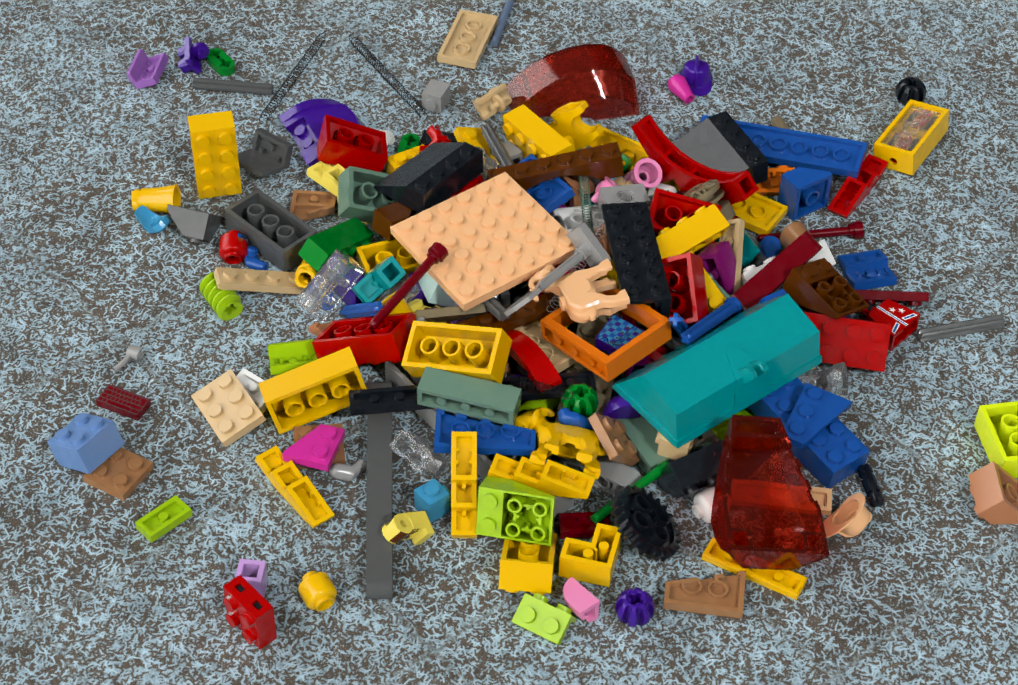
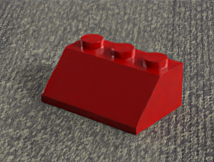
[317,114,388,172]
[649,188,721,254]
[652,252,709,331]

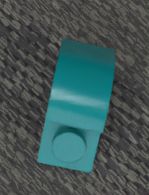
[351,256,407,303]

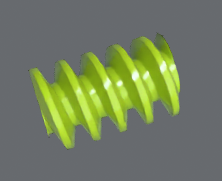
[199,272,243,321]

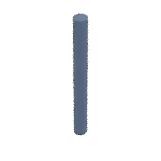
[490,0,515,47]

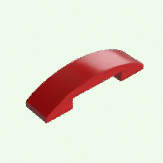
[506,330,562,392]

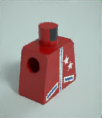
[860,299,920,351]

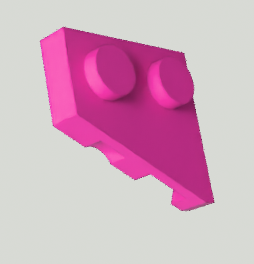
[282,424,345,472]

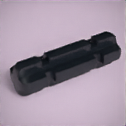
[857,464,884,507]

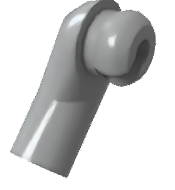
[329,459,367,481]

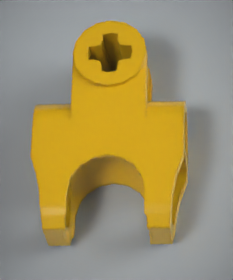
[549,100,604,150]

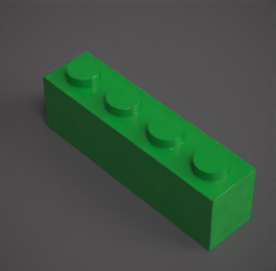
[298,217,375,272]

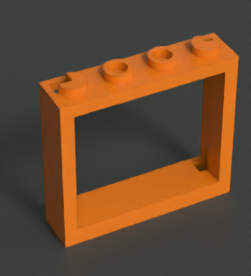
[540,287,672,382]

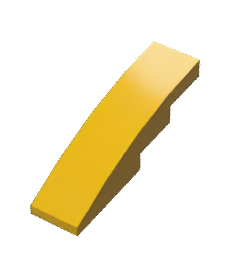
[451,432,477,538]
[255,445,335,529]
[487,453,596,499]

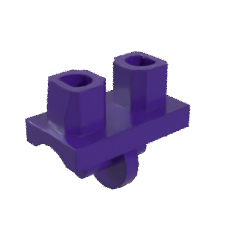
[177,36,209,74]

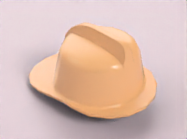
[817,493,872,538]

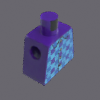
[595,314,644,356]

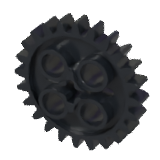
[610,485,681,562]

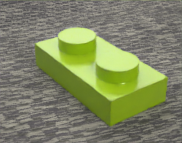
[135,495,193,543]

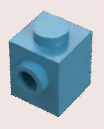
[414,478,451,523]

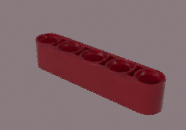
[731,231,823,311]

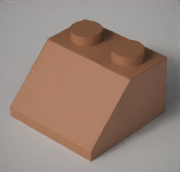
[968,461,1018,524]

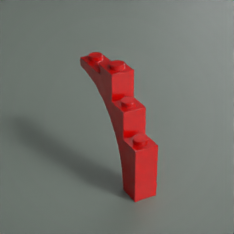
[631,114,759,205]

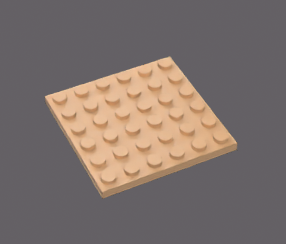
[390,172,576,312]

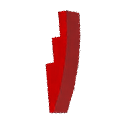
[827,154,888,219]

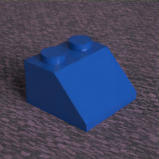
[778,167,833,221]

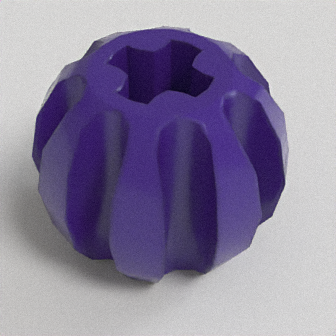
[615,587,655,627]

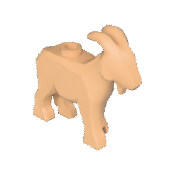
[528,259,630,324]

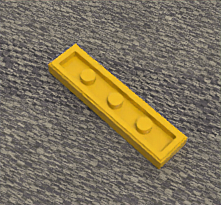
[701,537,808,600]

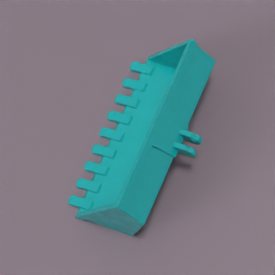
[612,293,822,449]

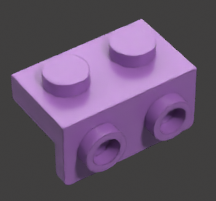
[127,49,169,89]

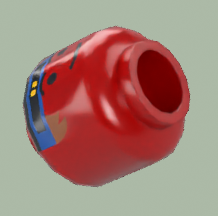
[219,230,249,264]

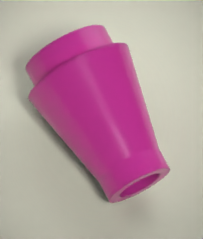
[667,74,695,104]

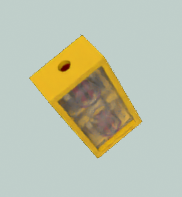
[874,99,949,176]

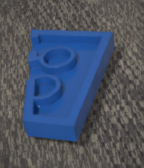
[779,383,852,450]

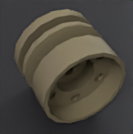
[683,179,736,220]

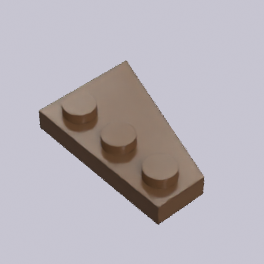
[663,571,746,619]

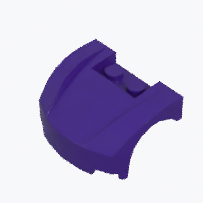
[279,98,365,167]

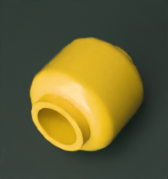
[298,571,337,612]

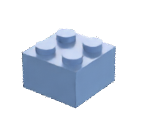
[47,412,125,474]

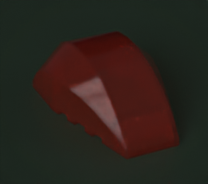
[507,44,639,120]
[711,415,830,571]

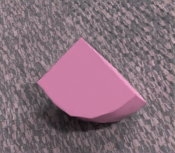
[563,576,600,622]

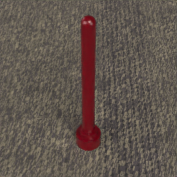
[757,221,864,243]
[370,242,449,328]

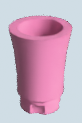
[624,158,662,190]

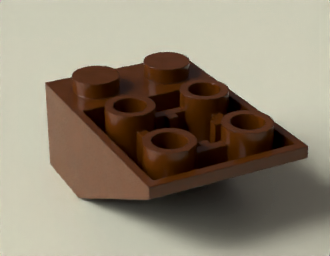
[782,258,870,319]

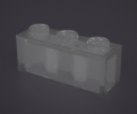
[293,249,365,323]

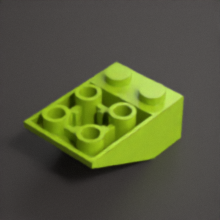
[476,476,555,546]

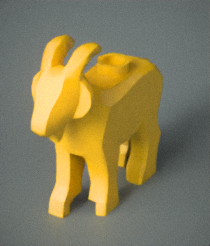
[514,407,607,479]

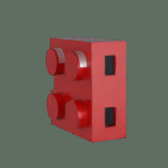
[223,575,277,650]

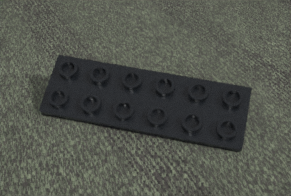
[601,202,672,319]

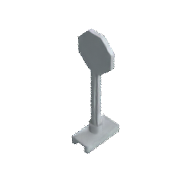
[504,222,612,317]

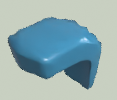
[134,205,170,234]

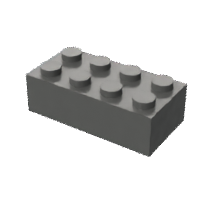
[224,189,317,272]

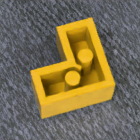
[558,523,622,587]

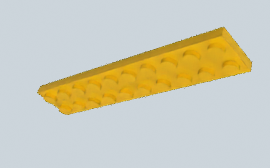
[581,127,788,235]

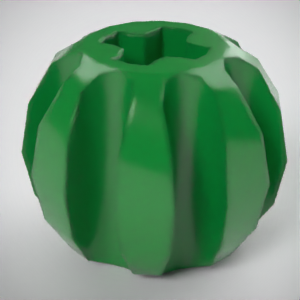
[561,383,599,418]

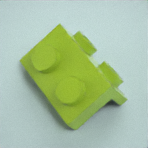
[268,339,317,376]
[511,592,576,646]

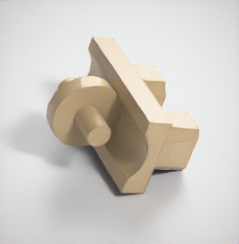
[473,83,513,121]

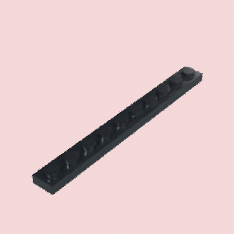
[349,371,597,416]

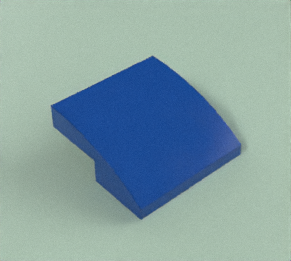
[837,249,897,290]

